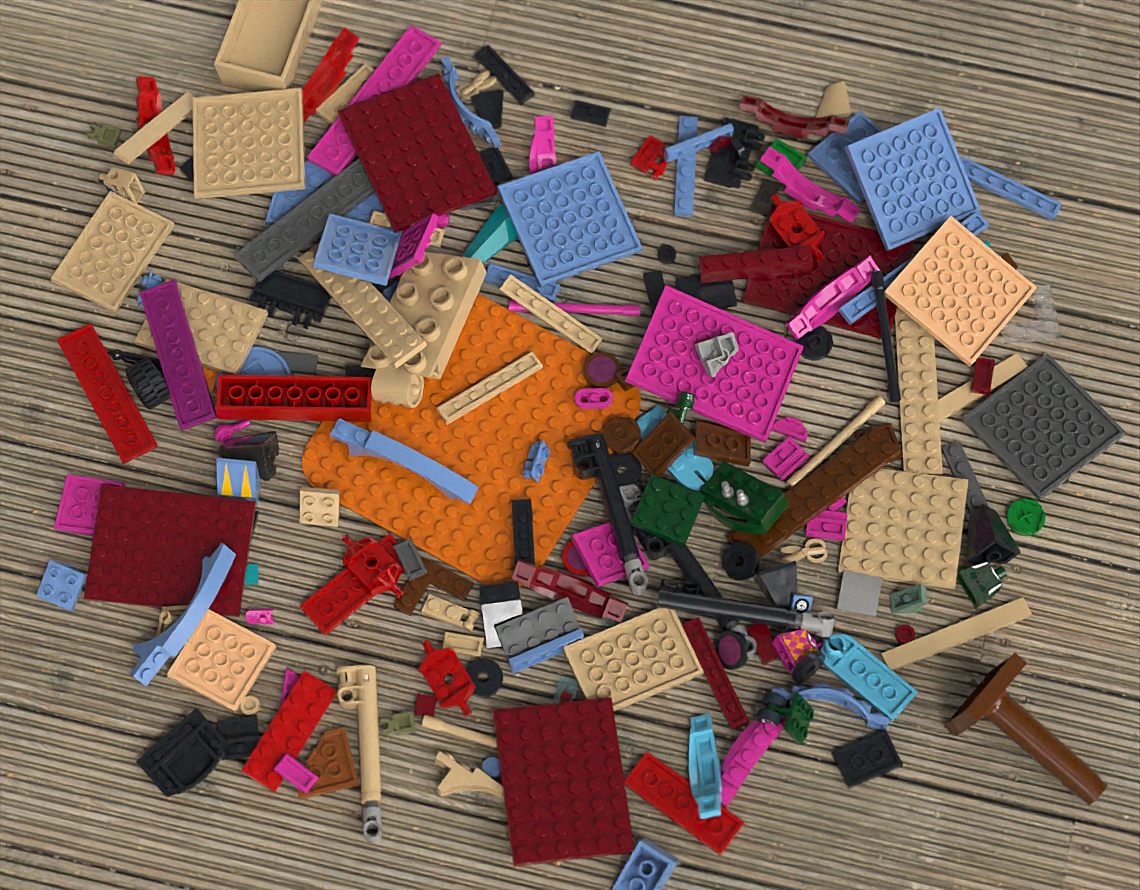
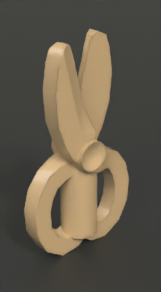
[456,70,497,100]
[780,538,828,564]

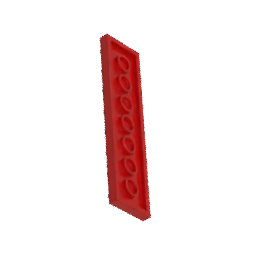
[57,323,158,464]

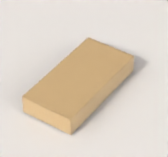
[442,632,484,659]

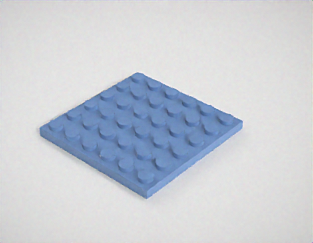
[845,108,981,251]
[497,151,643,287]

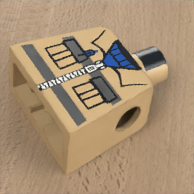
[99,167,145,204]

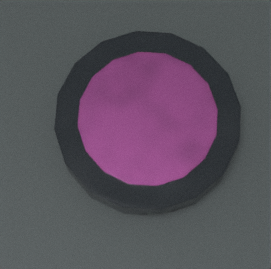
[715,630,749,670]

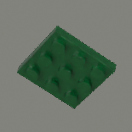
[631,474,705,547]

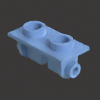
[136,270,162,310]
[522,440,550,483]

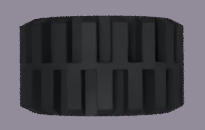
[126,357,170,410]

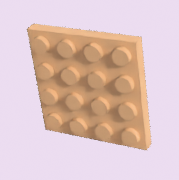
[166,609,276,713]

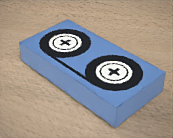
[785,593,813,633]

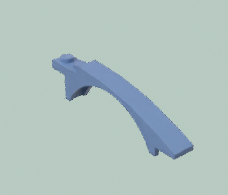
[330,418,479,504]
[130,543,236,686]

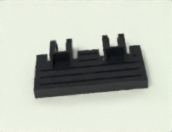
[704,116,765,189]
[250,270,332,329]

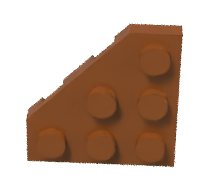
[297,727,359,800]

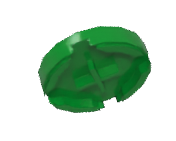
[1006,498,1046,536]

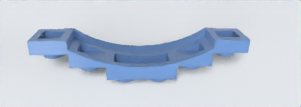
[441,56,502,148]
[772,683,889,731]

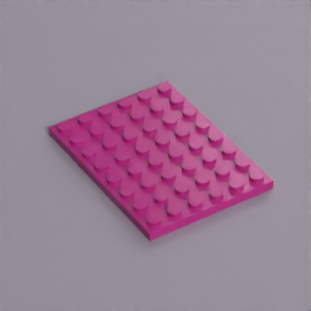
[625,285,804,443]

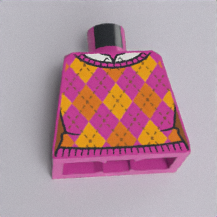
[772,629,823,675]

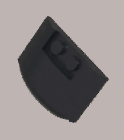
[136,708,228,797]

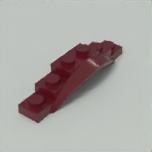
[739,95,850,139]
[511,559,629,623]

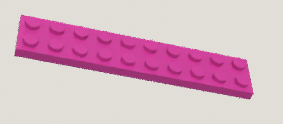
[307,25,441,176]

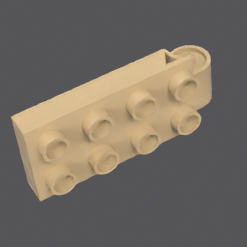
[361,252,487,408]

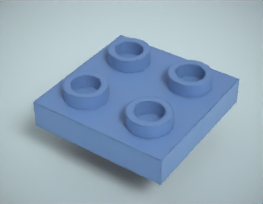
[36,559,87,611]

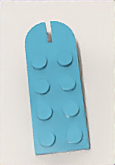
[636,405,714,492]
[821,634,918,722]

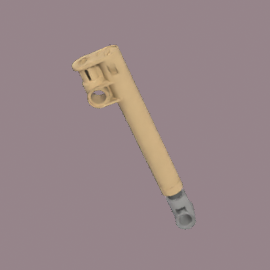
[336,665,382,844]

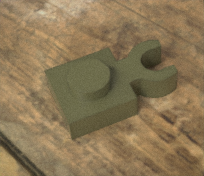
[86,124,122,148]
[380,711,416,736]

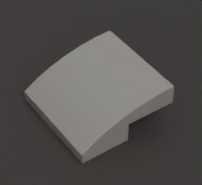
[837,570,882,617]

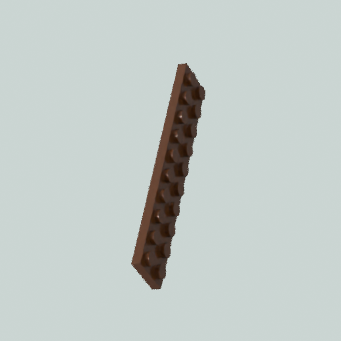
[726,426,901,559]

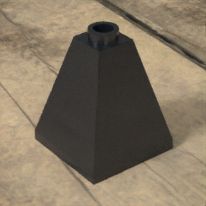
[753,561,797,609]

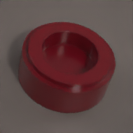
[895,624,915,645]

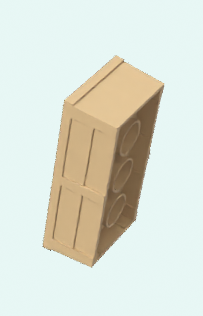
[214,0,323,92]

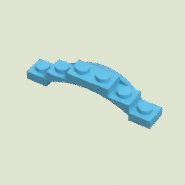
[689,713,722,819]

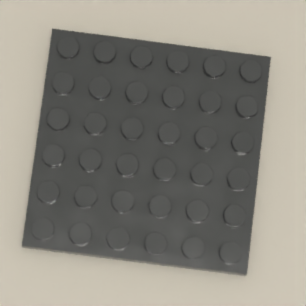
[962,353,1126,501]

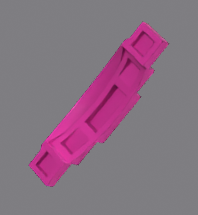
[529,115,556,175]
[760,146,861,223]
[785,256,880,339]
[720,707,787,808]

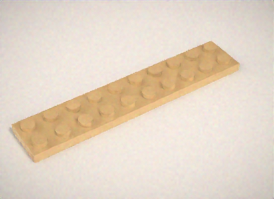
[298,242,427,368]
[895,307,943,476]

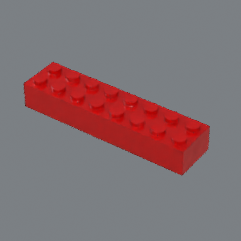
[216,375,372,422]

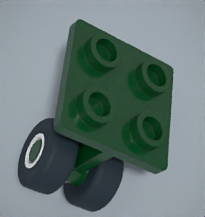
[757,692,814,745]

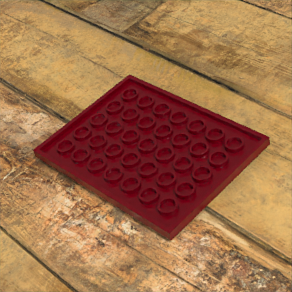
[338,73,497,234]
[743,204,916,339]
[84,484,256,617]
[492,697,635,867]

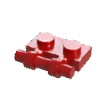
[630,135,672,180]

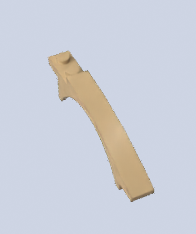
[435,752,560,866]

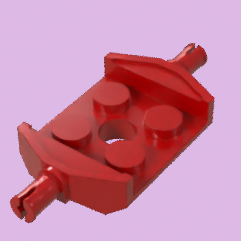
[770,193,825,261]
[342,535,404,598]
[418,640,476,717]

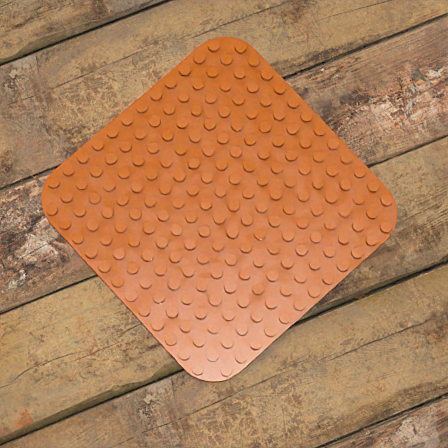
[302,293,641,588]

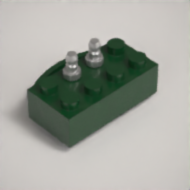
[700,461,789,534]

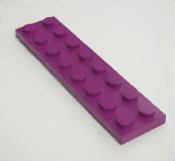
[139,279,217,431]

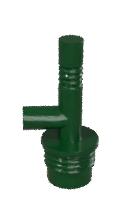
[667,391,695,424]

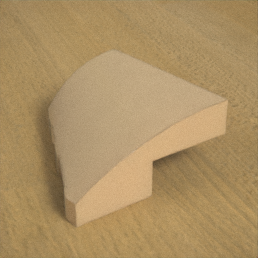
[815,81,851,118]

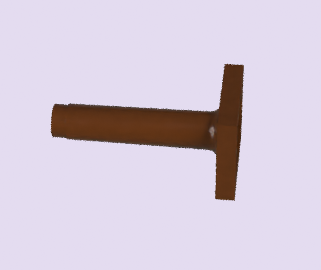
[944,653,1107,805]

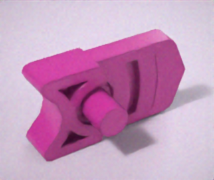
[245,608,275,624]

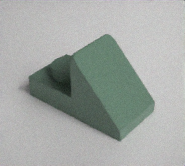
[890,584,927,614]

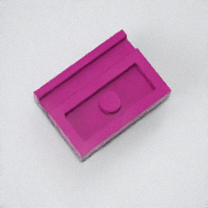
[762,436,809,482]
[806,510,848,541]

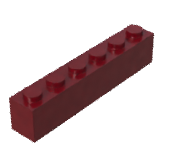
[698,246,813,283]

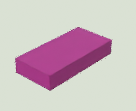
[274,753,319,794]

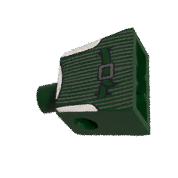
[957,562,1007,609]

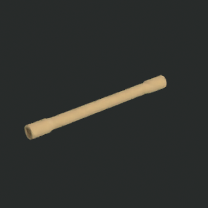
[785,396,885,489]
[422,715,497,749]

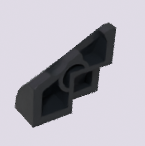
[470,90,504,129]

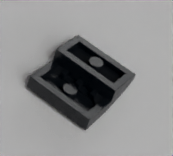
[217,715,260,761]

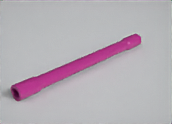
[509,300,641,316]

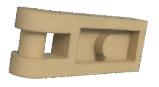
[421,594,480,632]

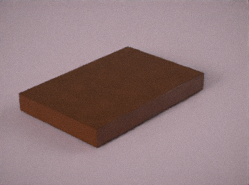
[631,411,696,477]
[694,421,751,467]

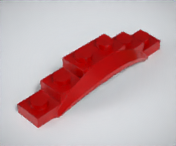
[302,27,360,123]
[135,76,176,175]

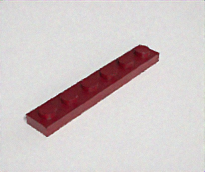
[681,617,749,730]

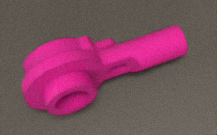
[214,420,250,442]

